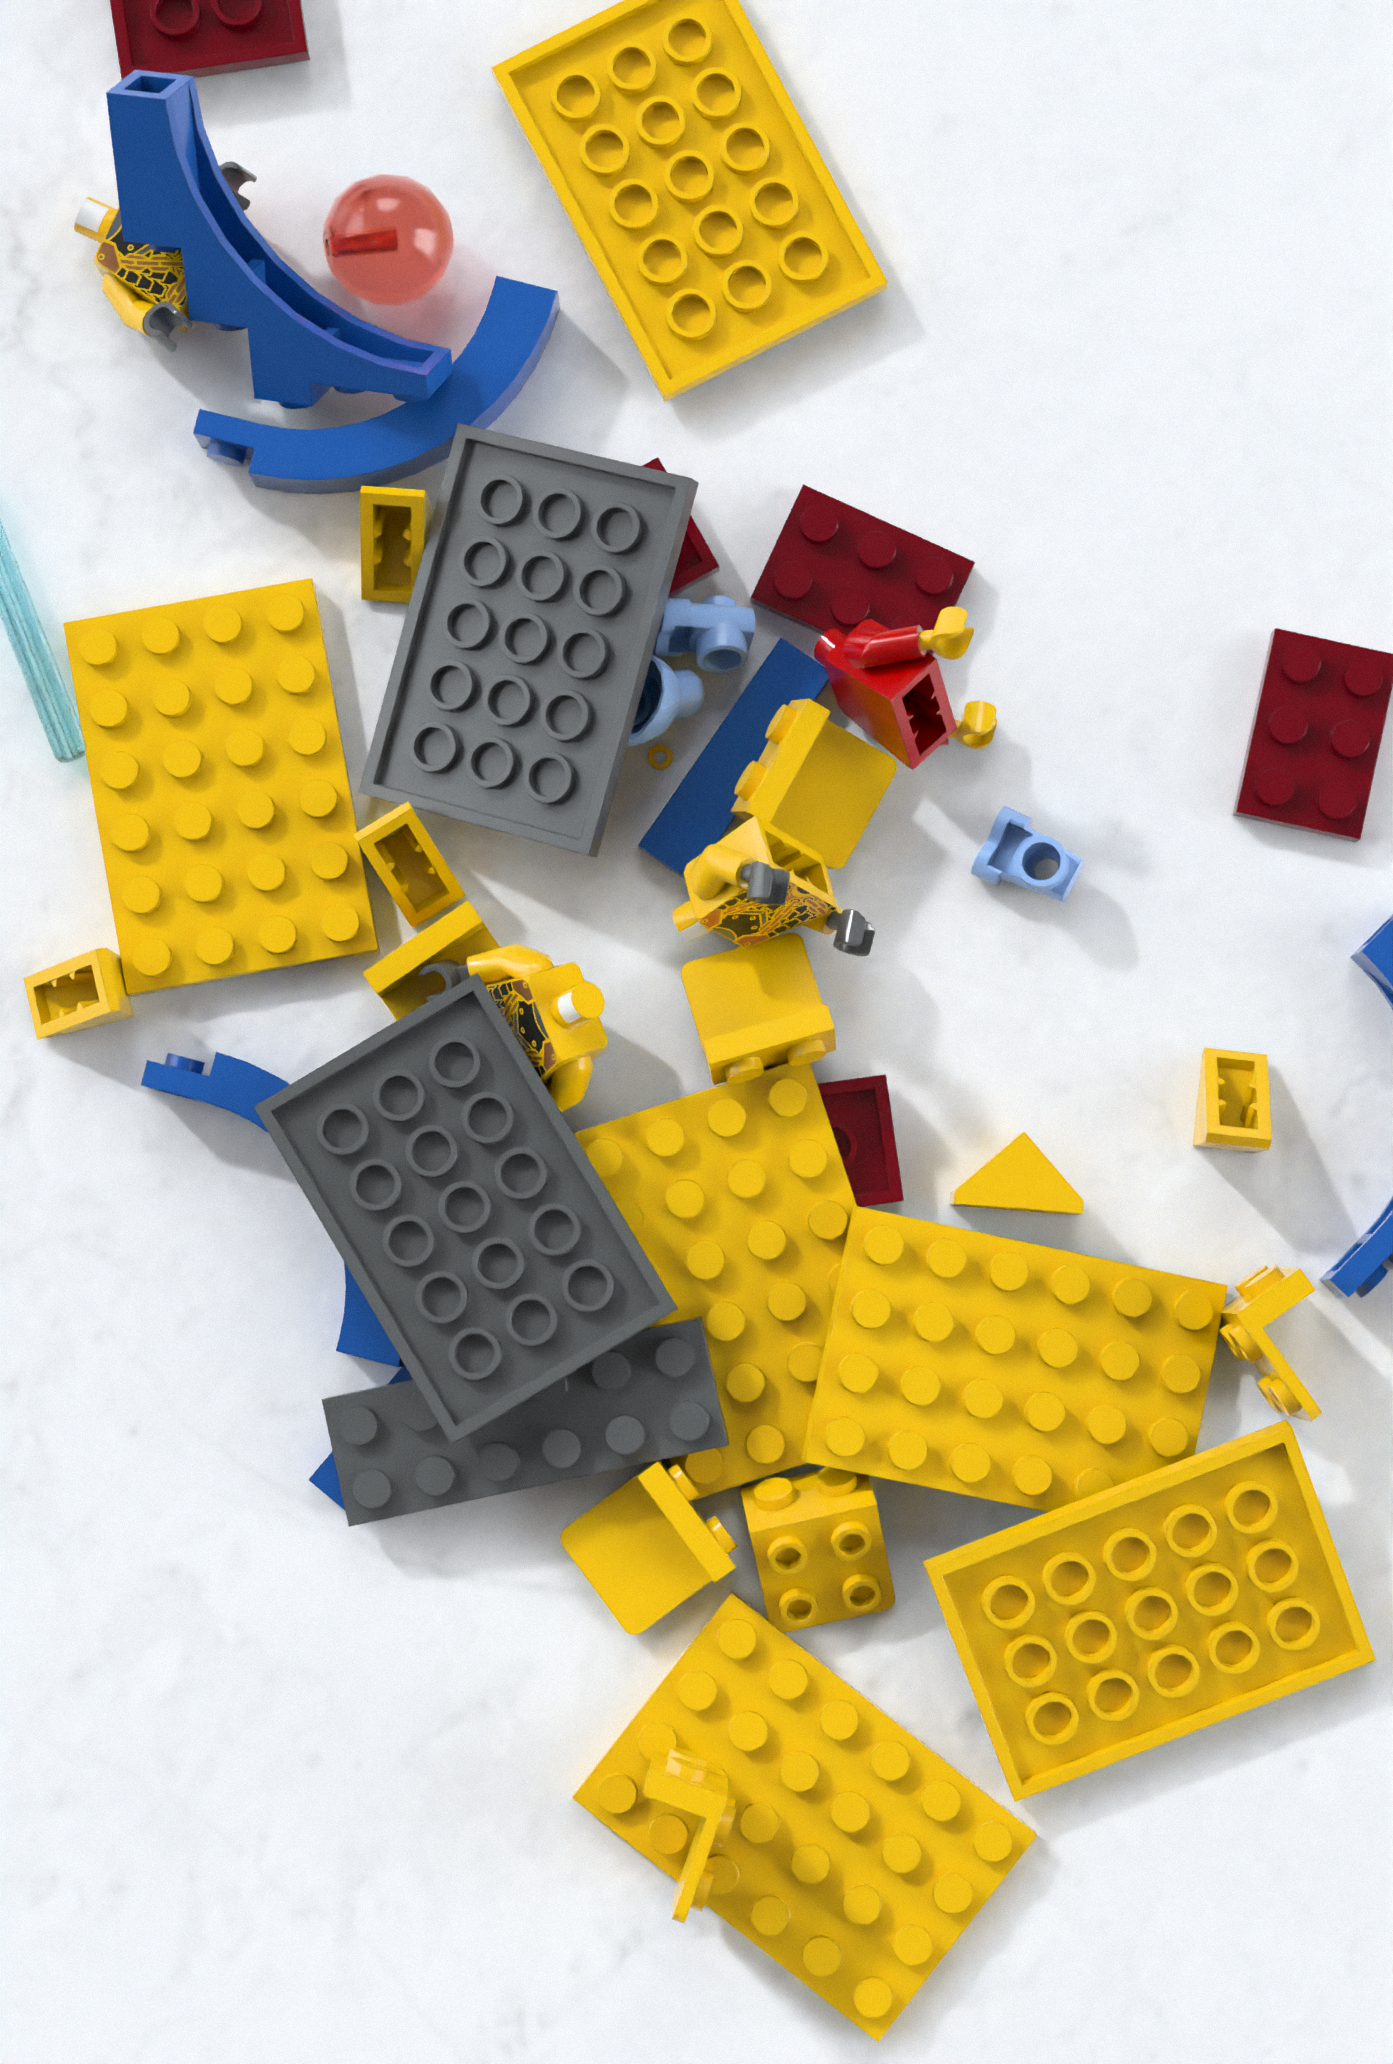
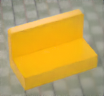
[362,900,501,1020]

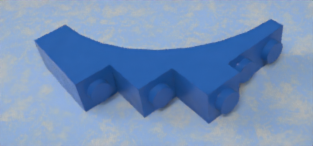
[106,70,453,409]

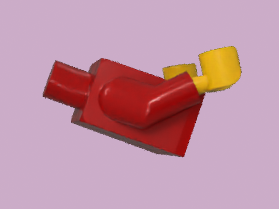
[814,607,997,770]

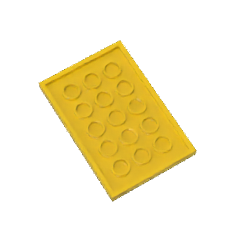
[491,0,888,402]
[63,578,380,997]
[574,1063,857,1501]
[801,1206,1228,1512]
[923,1420,1376,1802]
[572,1591,1037,2042]

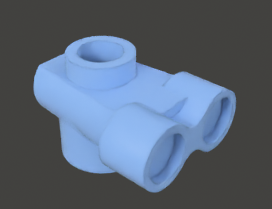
[653,596,755,673]
[971,806,1084,902]

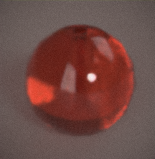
[323,174,454,306]

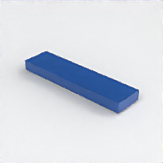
[638,638,829,879]

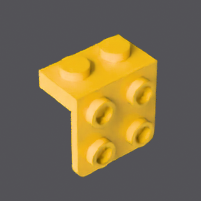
[730,699,897,869]
[681,933,836,1086]
[1218,1265,1322,1422]
[560,1460,738,1635]
[740,1467,895,1633]
[643,1747,736,1923]

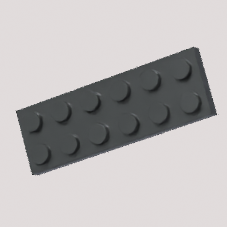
[322,1316,729,1527]

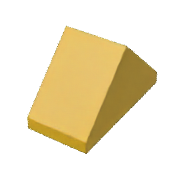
[360,486,432,603]
[353,801,466,928]
[23,948,135,1040]
[1193,1047,1272,1153]
[950,1132,1084,1215]

